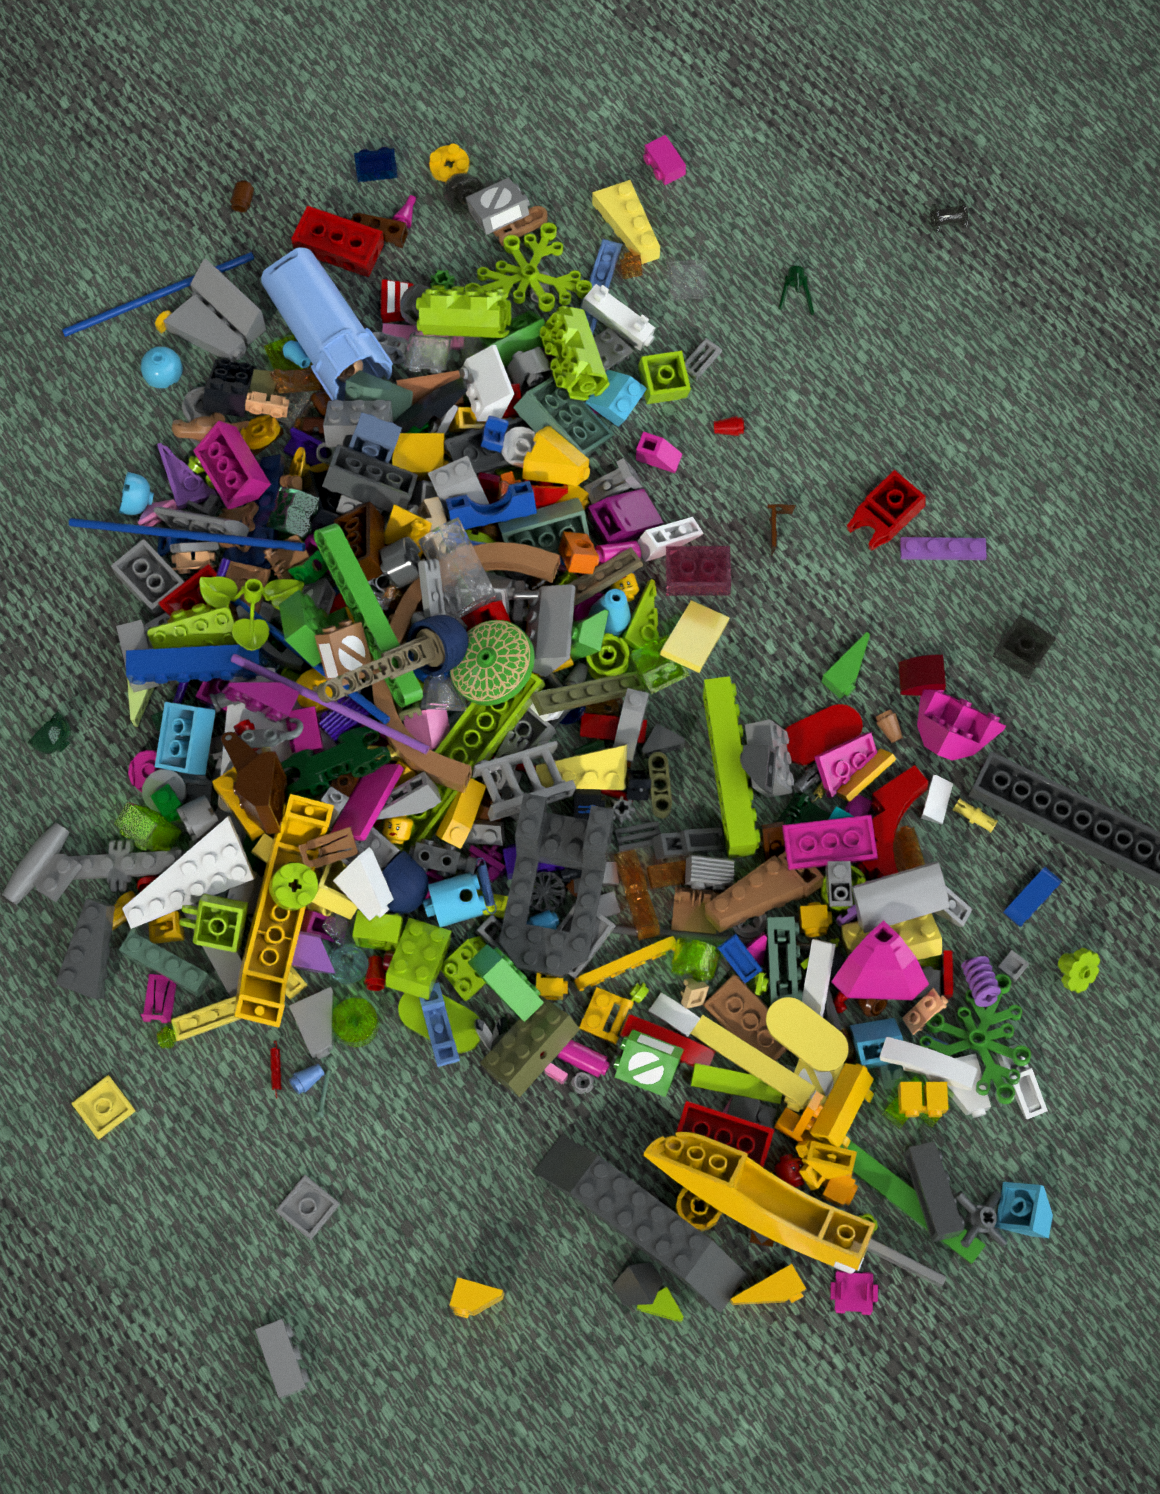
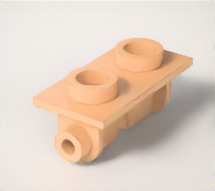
[245,391,290,418]
[172,551,217,574]
[902,988,948,1035]

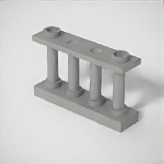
[472,741,576,821]

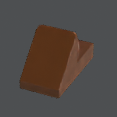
[760,822,785,862]

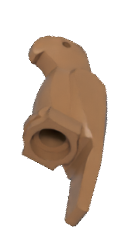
[171,413,249,442]

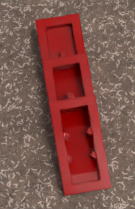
[620,1014,716,1067]

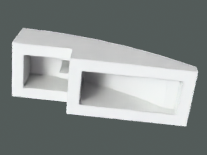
[995,1044,1048,1119]

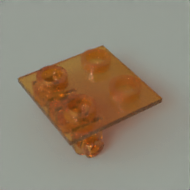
[893,826,925,872]

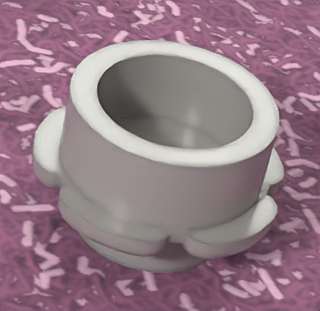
[571,1071,594,1094]

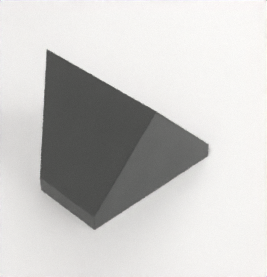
[612,1262,664,1306]

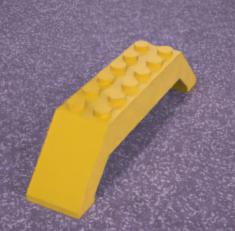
[234,794,334,1028]

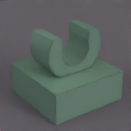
[879,1064,907,1090]

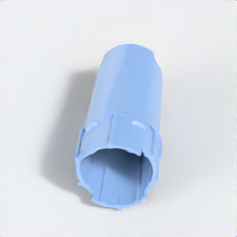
[261,248,393,401]

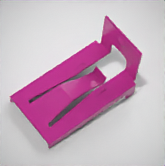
[141,974,176,1024]

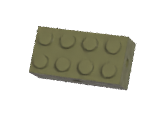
[480,995,580,1098]

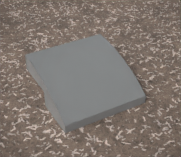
[337,827,401,871]

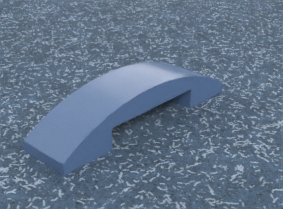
[419,982,460,1067]

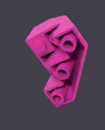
[917,690,1006,761]
[832,920,929,1000]

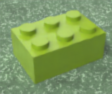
[386,918,452,1000]

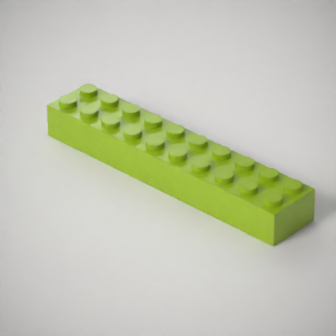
[376,673,546,854]

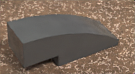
[652,827,726,860]

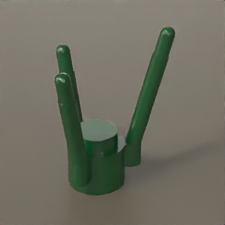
[778,266,814,315]

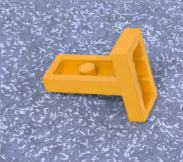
[774,1091,824,1142]

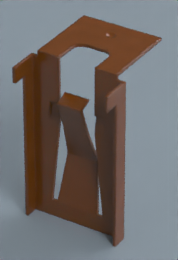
[767,504,796,556]

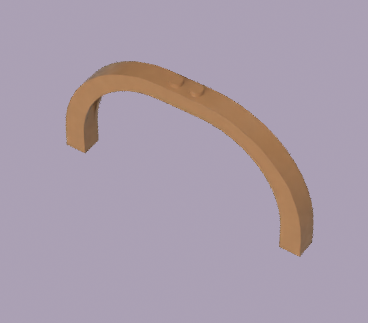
[372,542,560,793]

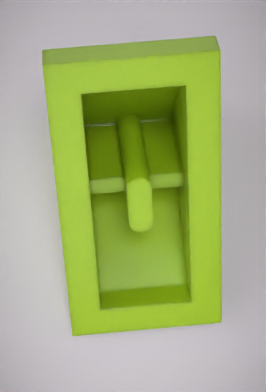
[636,1287,684,1323]

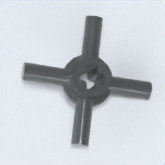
[955,1191,1007,1248]

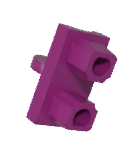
[468,844,506,883]

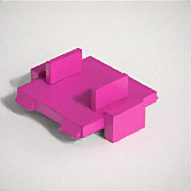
[830,1270,878,1315]

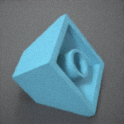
[995,1182,1053,1238]

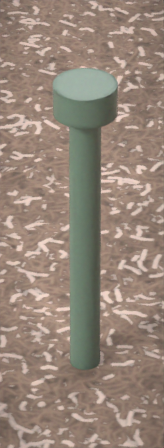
[315,1070,331,1118]

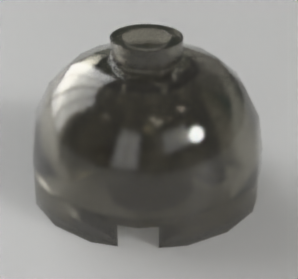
[442,172,483,215]

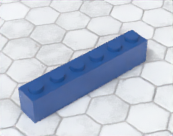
[126,645,262,685]

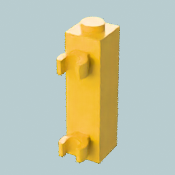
[810,1063,874,1149]

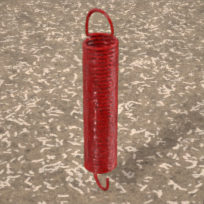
[270,1040,281,1099]

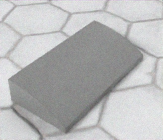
[154,507,250,537]
[852,861,950,933]

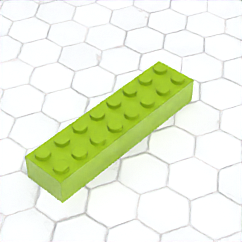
[702,676,760,859]

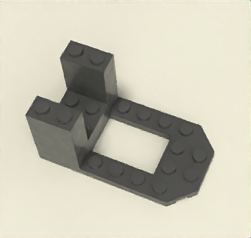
[499,793,614,978]

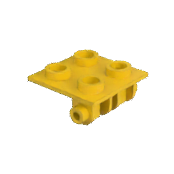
[384,505,433,558]

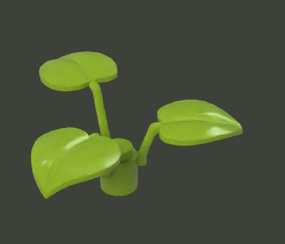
[200,577,304,651]

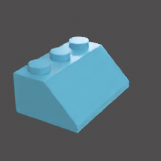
[155,702,216,775]

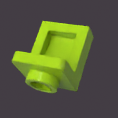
[746,972,769,995]

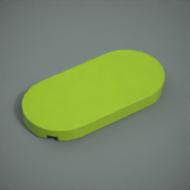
[398,993,481,1053]

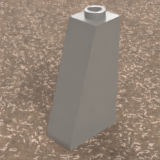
[164,295,247,362]

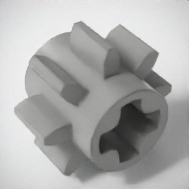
[609,796,635,825]

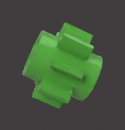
[430,270,455,289]

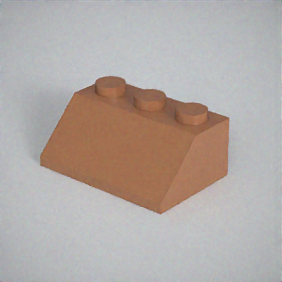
[396,370,464,419]

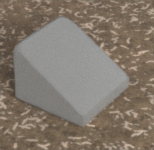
[602,862,619,886]

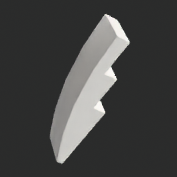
[880,1037,978,1091]

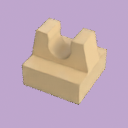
[680,978,709,1009]

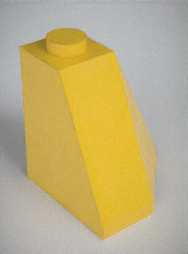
[522,426,590,486]

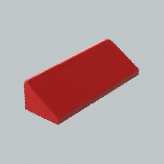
[580,713,647,743]

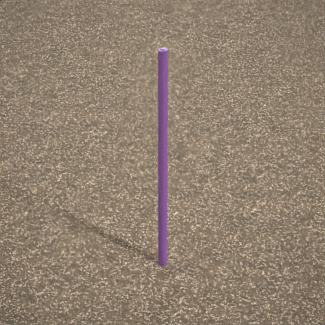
[231,654,430,754]

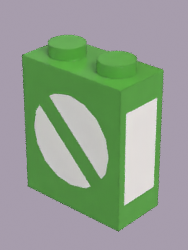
[613,1029,684,1097]

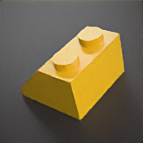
[449,1277,504,1319]

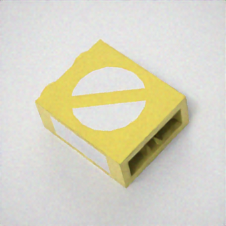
[783,1059,845,1119]

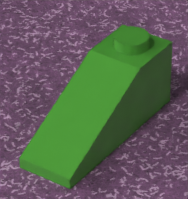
[821,632,870,699]

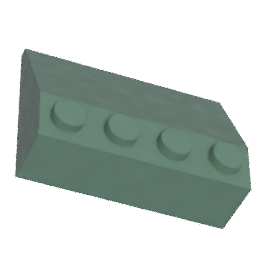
[513,376,614,457]

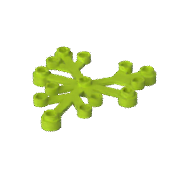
[465,222,592,312]

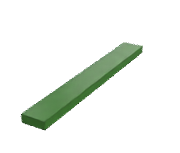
[840,1141,986,1264]

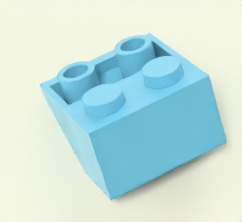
[850,1018,903,1069]

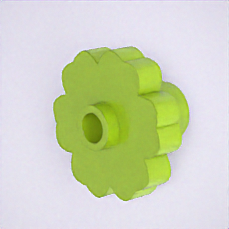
[1058,948,1100,993]

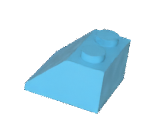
[585,370,647,427]

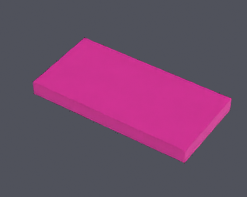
[331,764,404,841]
[782,815,878,870]

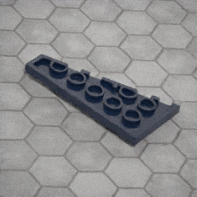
[217,454,285,572]

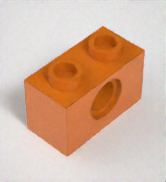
[558,531,599,574]

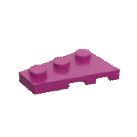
[815,732,877,798]

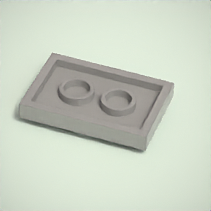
[556,904,616,979]

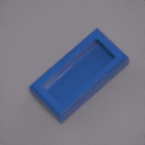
[717,933,763,983]

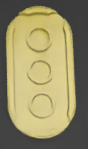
[766,997,848,1072]

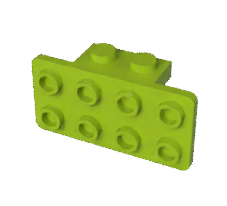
[147,603,239,649]

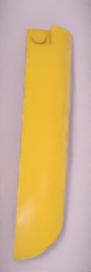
[644,1132,876,1270]

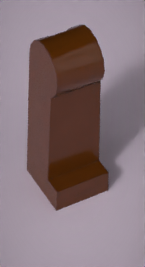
[351,213,409,248]

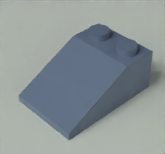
[348,412,402,463]

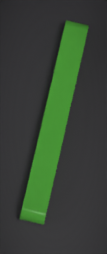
[314,523,423,707]

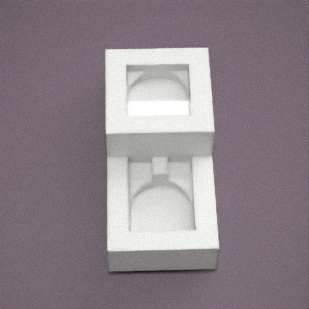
[648,993,700,1037]

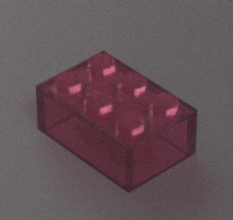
[665,546,731,596]

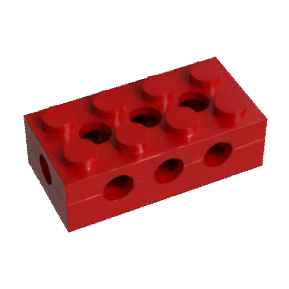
[291,206,384,277]

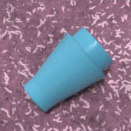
[283,340,311,368]

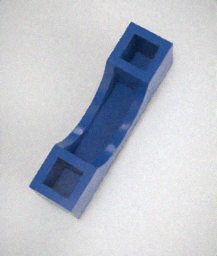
[446,481,537,532]

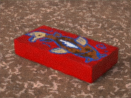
[941,950,953,999]

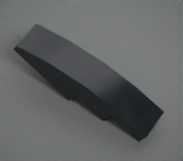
[393,377,468,433]

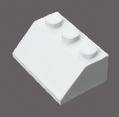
[459,345,514,421]

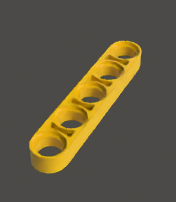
[574,936,679,991]

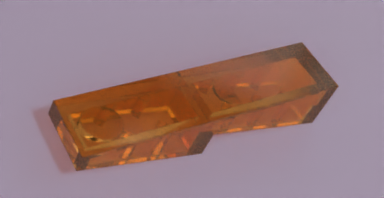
[614,850,660,940]

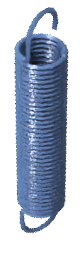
[476,858,497,914]

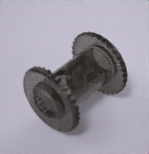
[930,199,968,232]

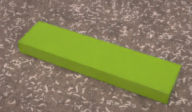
[690,1063,782,1104]

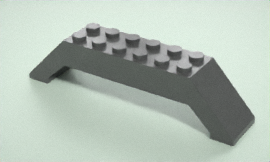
[534,1135,748,1314]

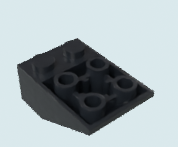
[203,359,257,418]

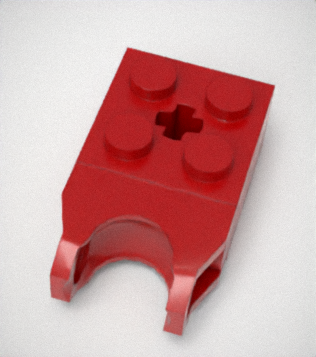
[847,470,926,551]

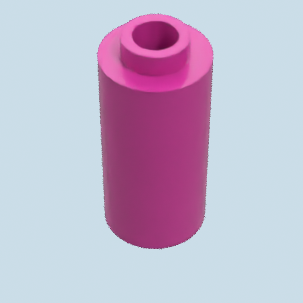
[595,541,641,566]
[557,1040,610,1078]

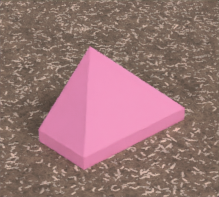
[138,499,178,527]

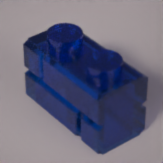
[354,147,398,183]

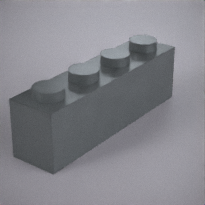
[903,1141,965,1242]

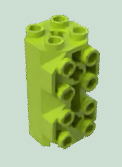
[416,285,511,338]
[540,306,610,401]

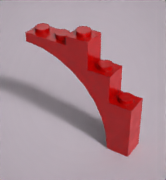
[855,765,928,880]

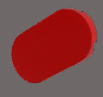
[785,704,863,766]

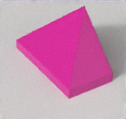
[746,931,767,966]

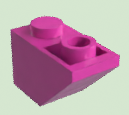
[636,431,682,473]

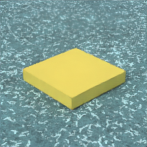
[71,1075,136,1140]

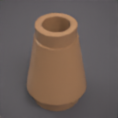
[876,709,903,743]

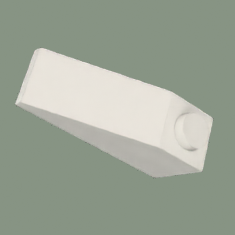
[637,517,704,562]

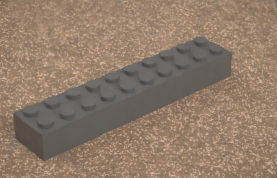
[969,751,1160,889]

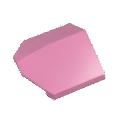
[403,706,450,750]

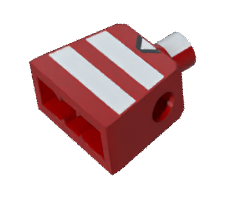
[381,279,414,323]

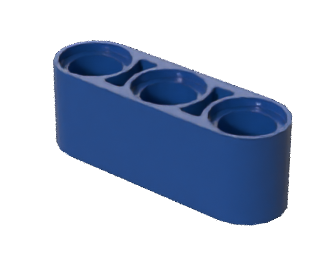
[1003,867,1062,927]

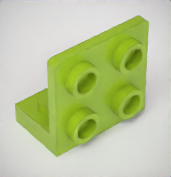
[441,936,486,1001]

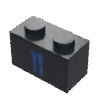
[574,789,605,820]

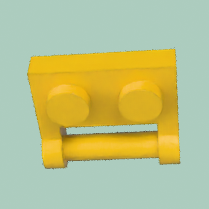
[579,987,634,1044]

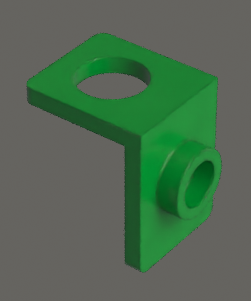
[288,551,329,585]

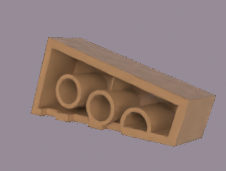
[705,855,804,933]

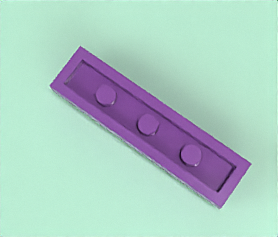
[900,537,987,560]

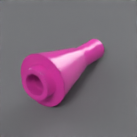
[392,195,416,229]

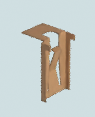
[298,827,360,868]

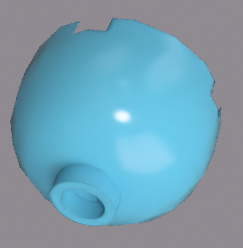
[141,346,183,388]
[119,472,154,515]

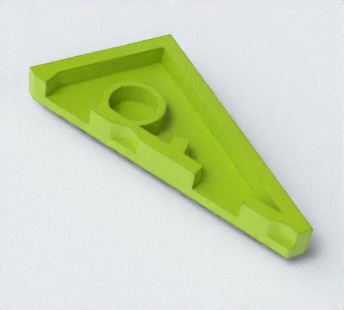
[622,579,660,662]

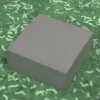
[998,950,1029,982]

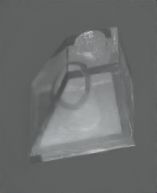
[421,673,470,711]

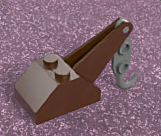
[221,718,304,834]

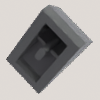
[641,724,685,759]

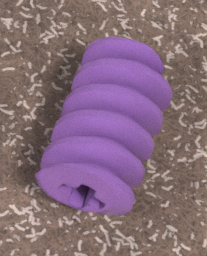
[961,956,1001,1007]

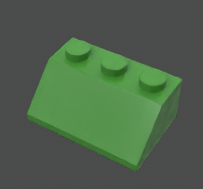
[476,310,545,367]
[570,609,609,661]

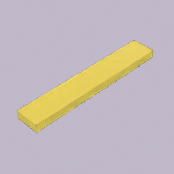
[690,1015,816,1108]

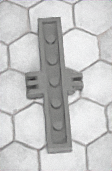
[68,839,185,892]

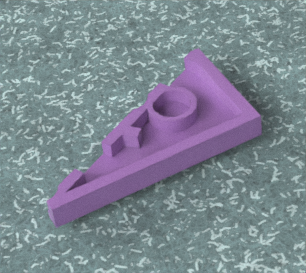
[157,443,217,510]

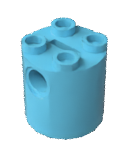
[423,872,486,928]

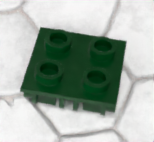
[776,793,831,825]

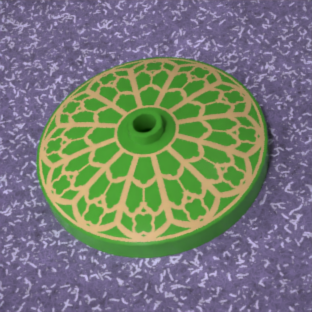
[450,620,535,706]

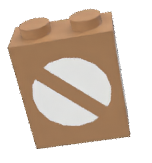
[315,619,375,687]

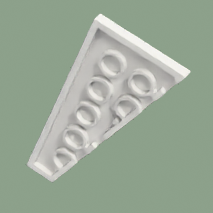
[122,816,255,929]

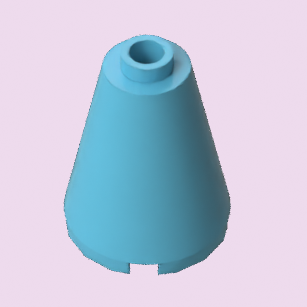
[588,589,631,637]

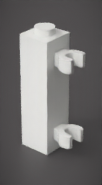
[581,284,655,351]

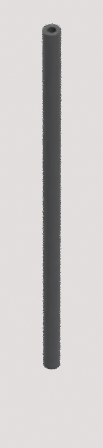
[611,925,811,952]

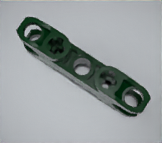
[281,726,392,799]

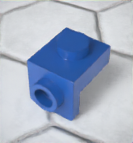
[481,416,508,453]

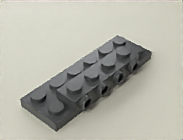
[444,417,535,476]

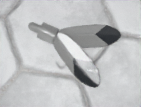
[474,1017,508,1052]

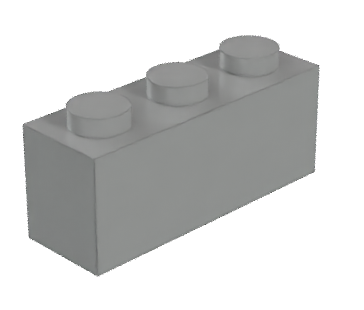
[116,619,159,692]
[255,1319,310,1399]

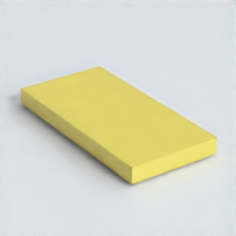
[660,600,730,673]

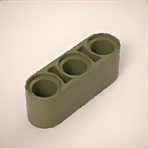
[648,752,672,819]

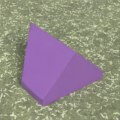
[292,931,335,973]

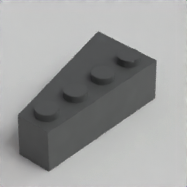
[55,898,115,1000]

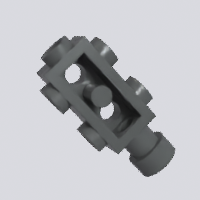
[409,838,477,877]

